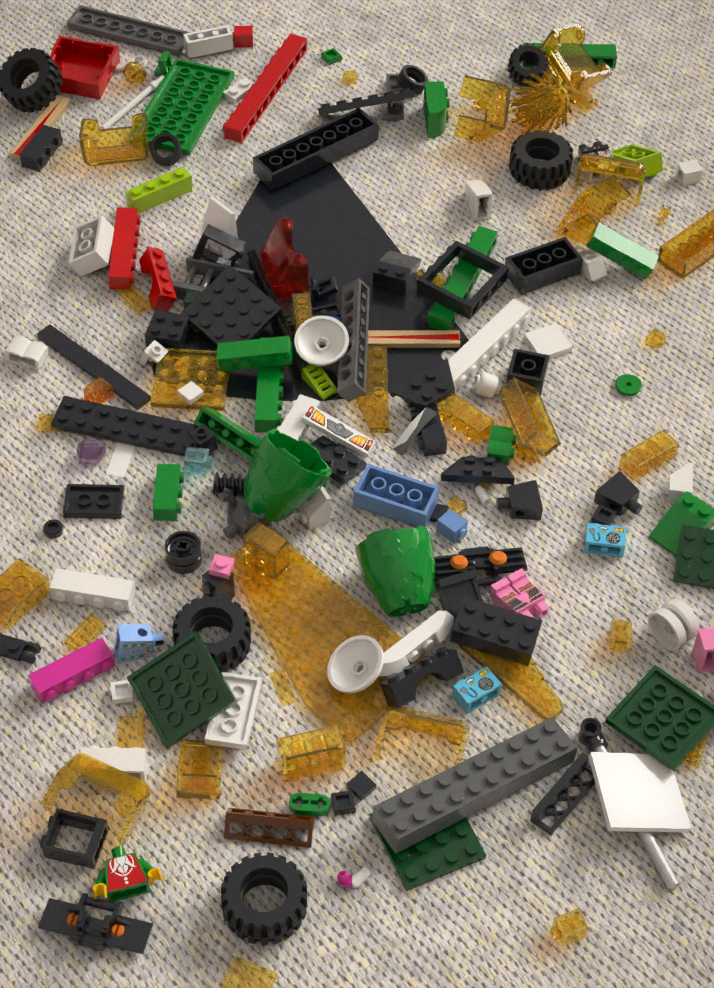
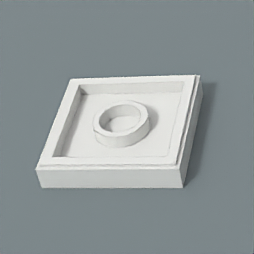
[524,323,573,359]

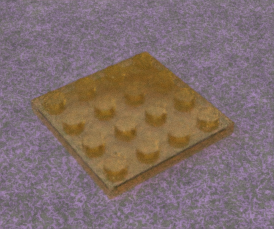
[151,348,230,411]

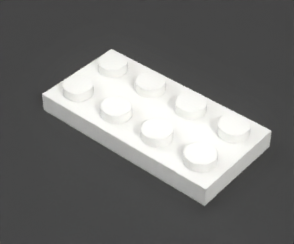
[205,672,262,750]

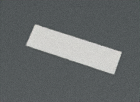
[106,442,135,477]

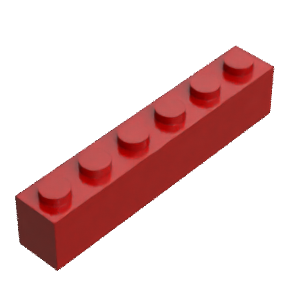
[108,207,141,290]

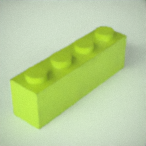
[125,166,193,214]

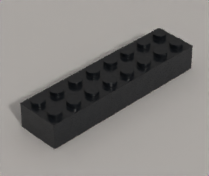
[253,108,379,191]

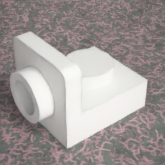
[139,340,168,366]

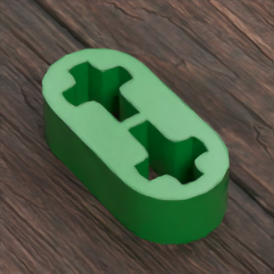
[289,793,330,817]

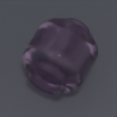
[77,439,106,464]

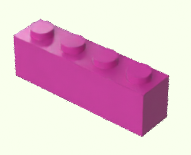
[28,638,115,704]

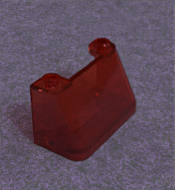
[260,217,309,299]

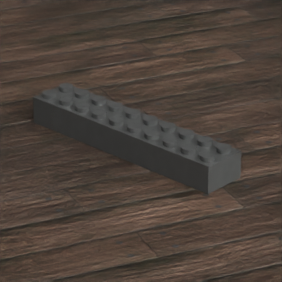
[372,717,578,854]

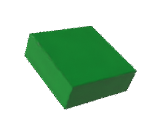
[321,48,342,65]

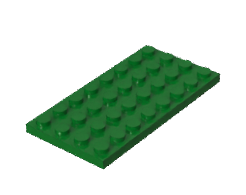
[129,58,235,156]

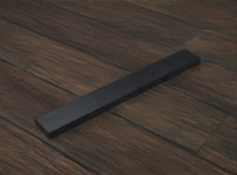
[37,324,151,410]

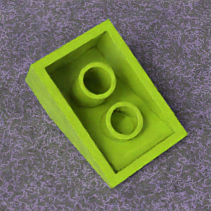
[611,144,663,181]

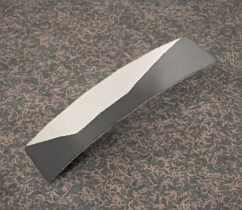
[393,407,437,456]

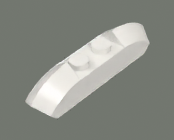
[378,611,454,676]

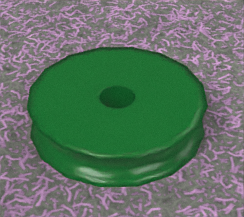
[615,374,642,396]

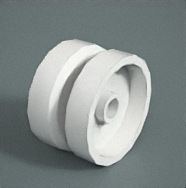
[648,598,700,651]

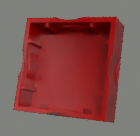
[38,36,120,99]

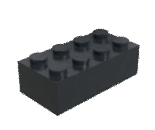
[505,237,583,295]
[450,596,542,666]

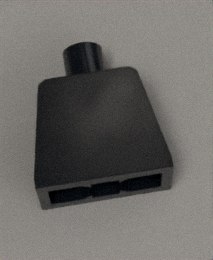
[594,471,643,516]
[496,480,543,520]

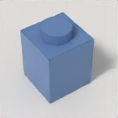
[436,509,468,544]

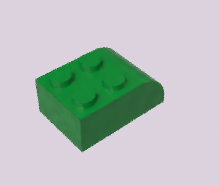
[423,81,449,138]

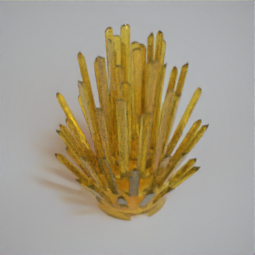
[508,70,575,134]

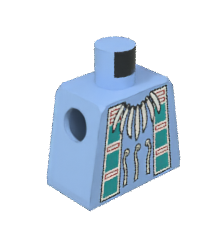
[114,624,163,664]

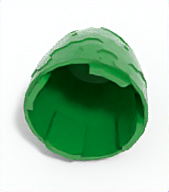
[244,428,332,523]
[355,525,435,617]

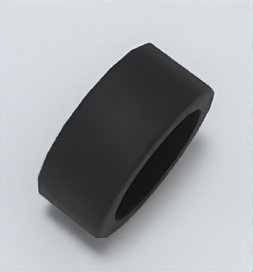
[397,65,429,94]
[149,133,182,166]

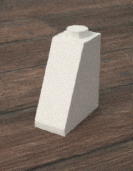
[465,180,492,220]

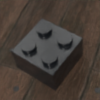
[144,310,191,356]
[505,348,550,396]

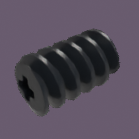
[213,472,247,498]

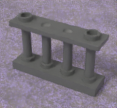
[173,257,254,302]

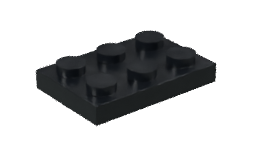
[310,435,367,485]

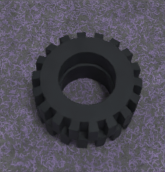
[508,43,549,87]

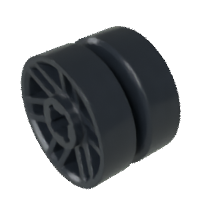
[165,531,202,574]

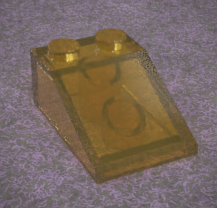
[176,740,224,800]

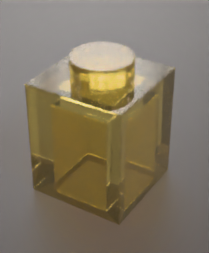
[609,620,632,653]
[551,908,589,947]

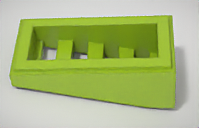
[302,364,337,400]

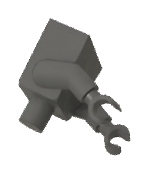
[218,487,272,541]

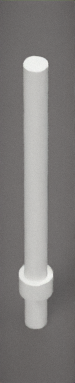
[100,75,165,132]

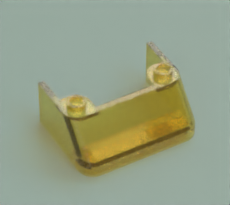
[453,75,511,142]
[574,153,647,206]
[556,175,631,245]
[375,706,470,765]
[41,753,151,846]

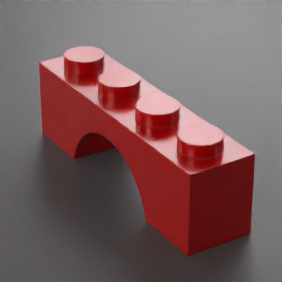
[139,246,177,312]

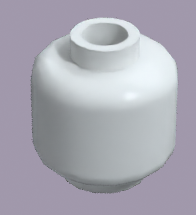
[473,372,501,398]

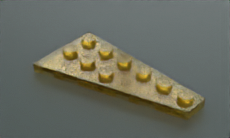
[356,346,389,433]
[459,645,564,720]

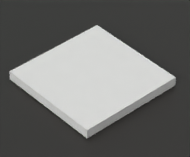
[588,752,691,833]

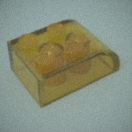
[0,558,50,630]

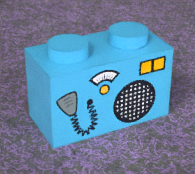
[584,523,626,557]
[452,667,502,714]

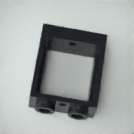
[192,224,246,268]
[40,808,109,869]

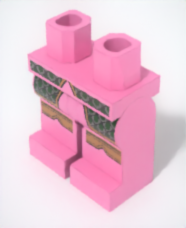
[490,568,549,618]

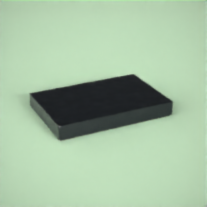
[63,484,125,519]

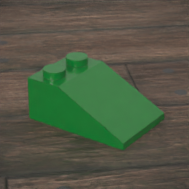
[649,491,714,556]

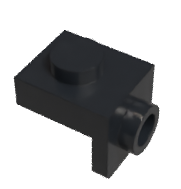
[309,276,338,300]
[189,424,218,458]

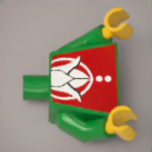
[93,846,163,902]

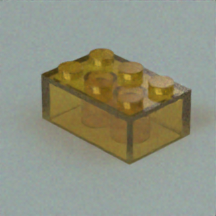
[276,725,346,782]

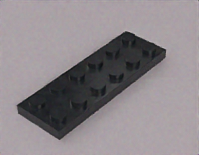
[318,88,414,115]

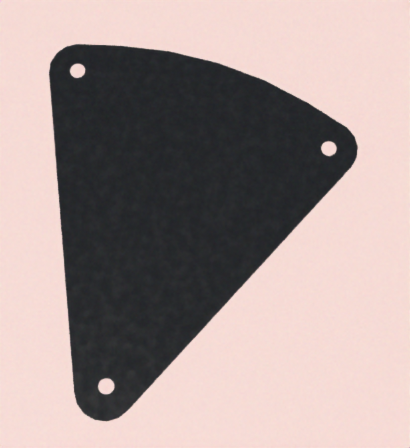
[152,163,469,401]

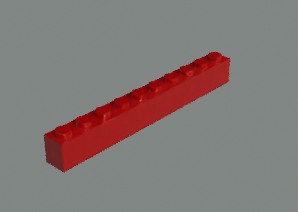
[223,33,307,143]

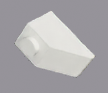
[664,463,693,502]
[299,486,331,530]

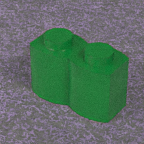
[487,425,517,465]

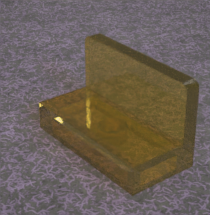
[563,84,599,113]
[117,708,146,748]

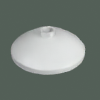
[294,316,349,366]
[327,635,384,694]

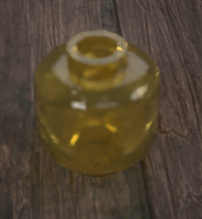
[123,61,147,85]

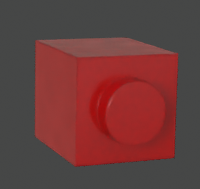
[232,26,253,48]

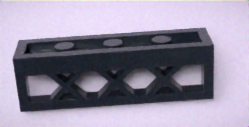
[530,752,595,836]

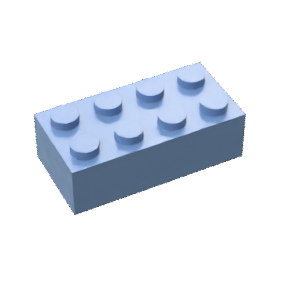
[353,464,440,527]

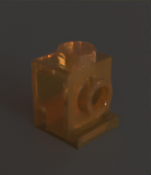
[83,377,114,404]

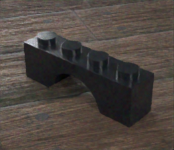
[380,647,464,708]

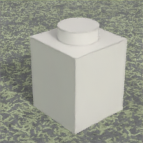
[676,160,703,186]

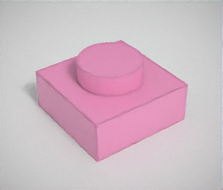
[209,554,235,579]

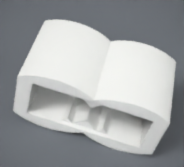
[5,336,48,370]

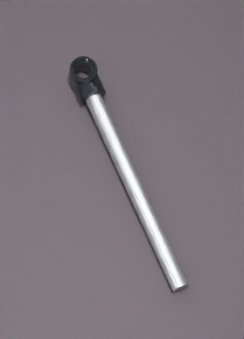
[578,718,680,890]

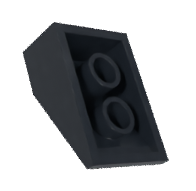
[372,250,422,295]

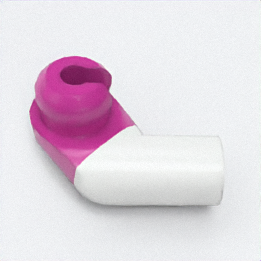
[337,867,371,888]

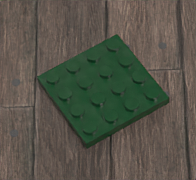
[126,631,238,748]
[605,665,714,772]
[369,813,486,891]

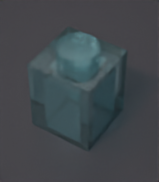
[184,447,213,475]

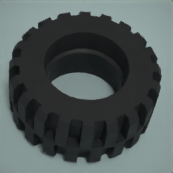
[0,48,62,113]
[509,130,573,190]
[172,595,251,672]
[221,852,307,945]

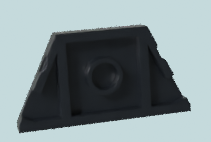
[389,358,455,410]
[441,455,515,485]

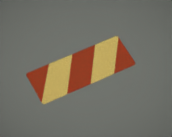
[269,669,297,706]

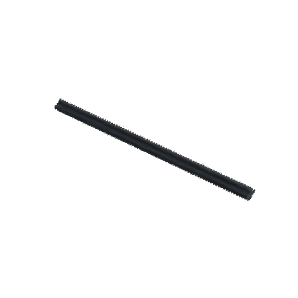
[247,249,307,369]

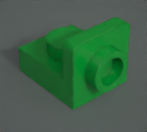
[154,51,173,76]

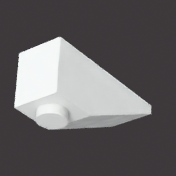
[573,243,607,281]

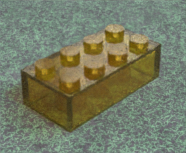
[498,378,561,457]

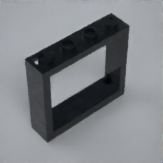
[416,241,509,320]

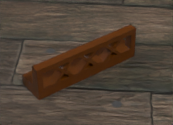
[224,808,315,848]

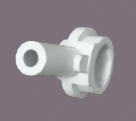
[116,55,147,72]

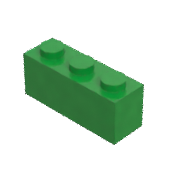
[153,464,184,521]

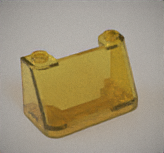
[541,24,612,95]
[79,113,149,166]

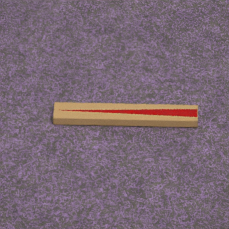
[10,95,71,160]
[368,330,460,348]

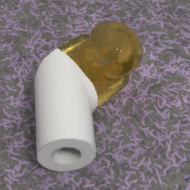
[475,483,491,505]

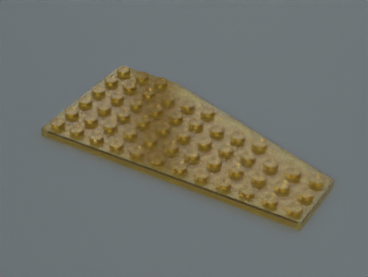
[229,526,433,747]

